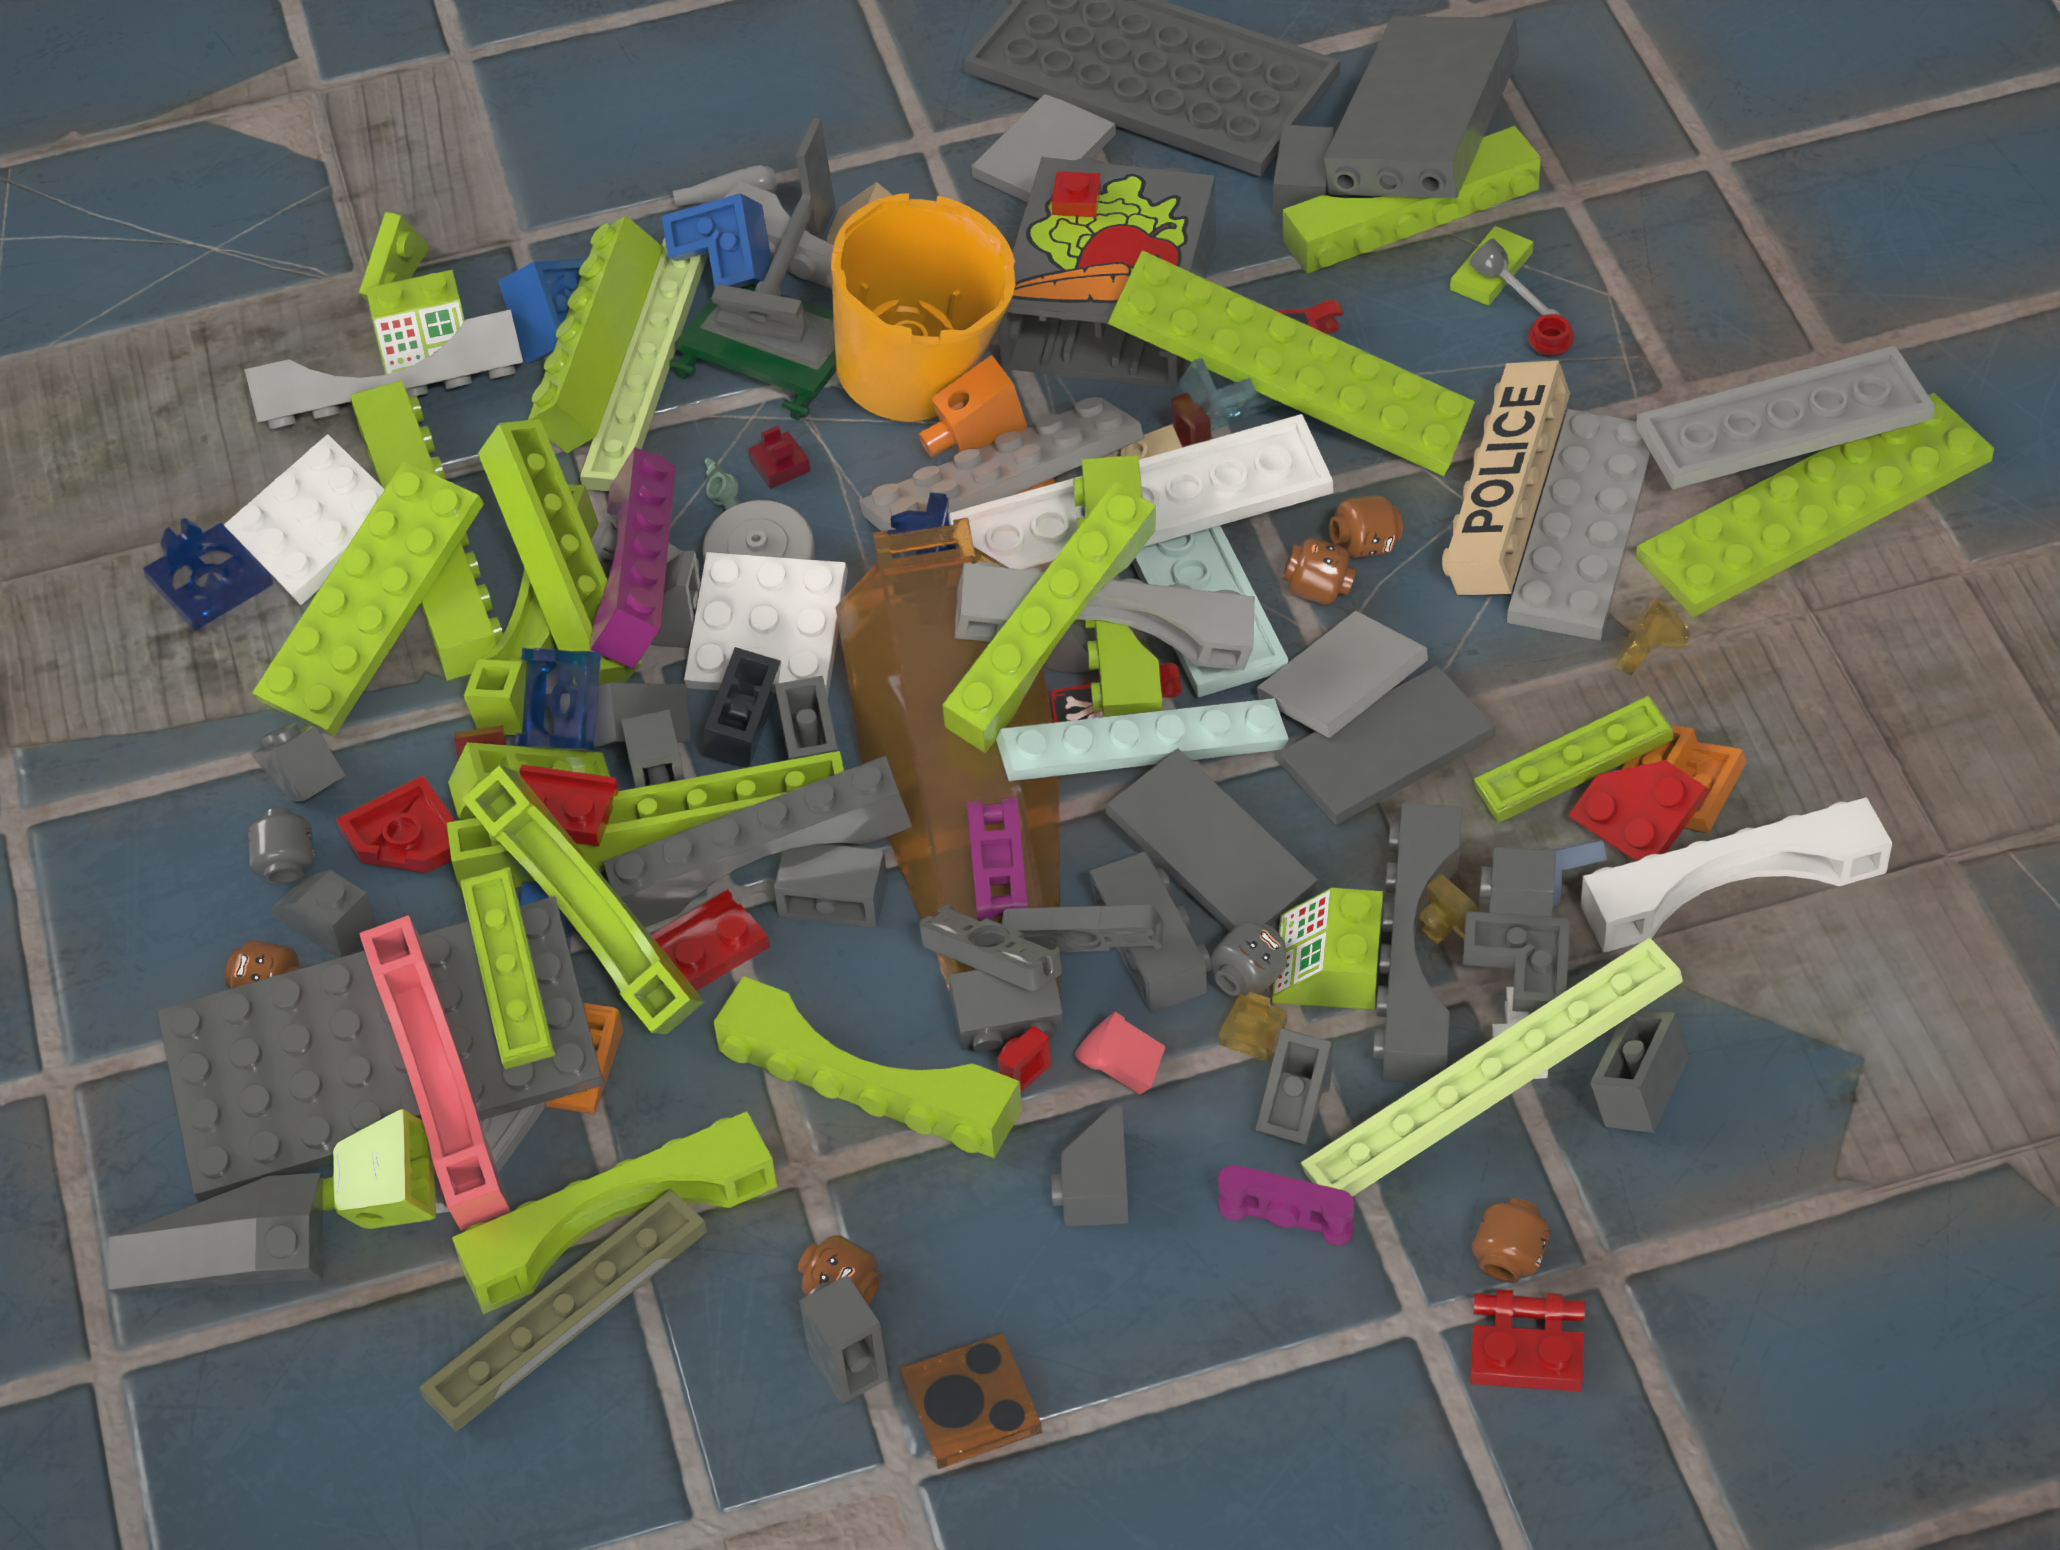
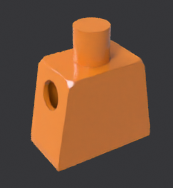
[918,355,1028,458]

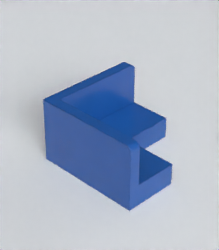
[661,193,772,288]
[498,258,587,363]

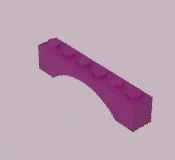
[590,447,676,669]

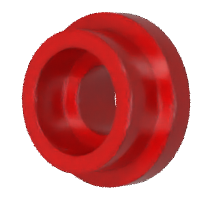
[1528,314,1574,356]

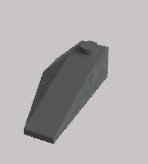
[108,1173,323,1292]

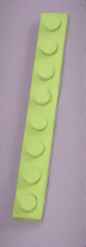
[580,237,709,491]
[1301,937,1683,1197]

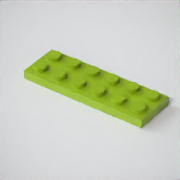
[252,461,484,737]

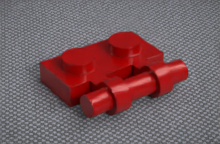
[1470,1289,1585,1392]

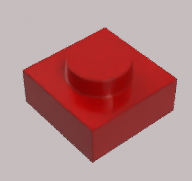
[1051,171,1101,217]
[998,1025,1051,1092]

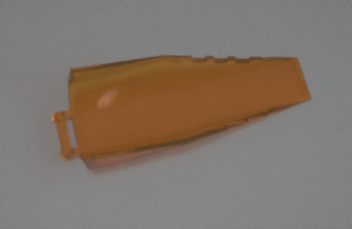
[835,517,1061,1001]

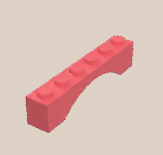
[359,915,511,1231]

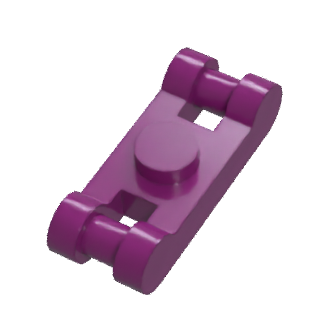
[967,797,1028,921]
[1218,1165,1355,1246]

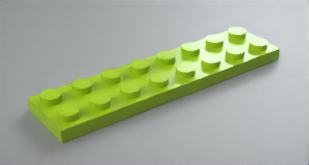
[1108,250,1475,476]
[1636,393,1994,618]

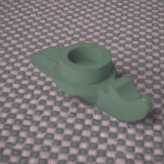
[704,457,740,510]

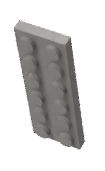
[1636,346,1935,490]
[858,397,1144,544]
[1507,409,1652,641]

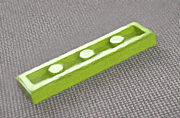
[1474,695,1674,823]
[460,867,556,1070]

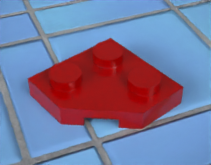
[1568,760,1710,862]
[336,775,455,873]

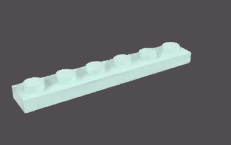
[996,698,1289,781]

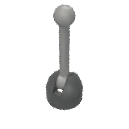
[1469,238,1560,316]

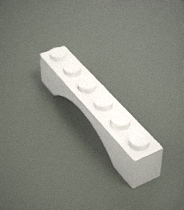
[1580,797,1892,953]

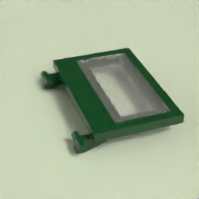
[669,284,837,420]

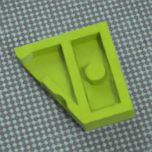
[359,212,430,302]

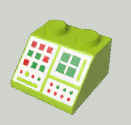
[365,270,465,375]
[1272,888,1383,1010]

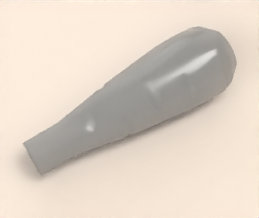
[673,165,778,207]

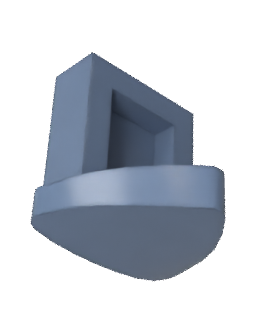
[1545,840,1607,906]

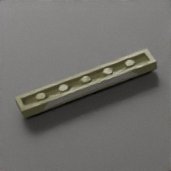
[419,1189,707,1432]

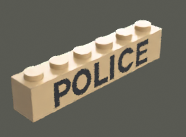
[1442,360,1570,595]

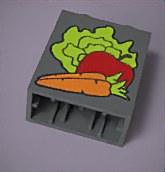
[998,157,1216,389]

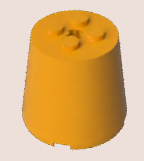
[831,193,1016,422]

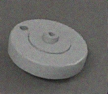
[702,500,816,563]

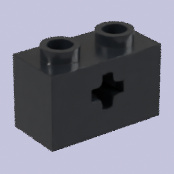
[703,647,781,768]

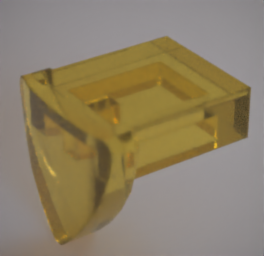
[1615,599,1691,675]

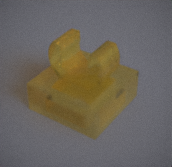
[1419,874,1477,944]
[1219,992,1287,1062]

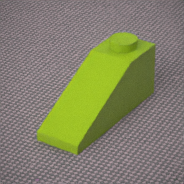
[448,742,610,819]

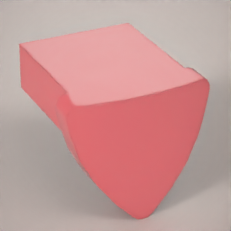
[1075,1011,1166,1095]

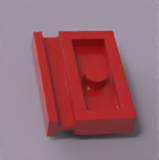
[519,764,619,846]
[651,889,770,991]

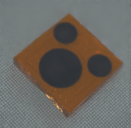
[900,1333,1042,1469]

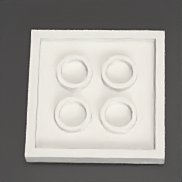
[224,434,385,605]
[684,552,848,698]

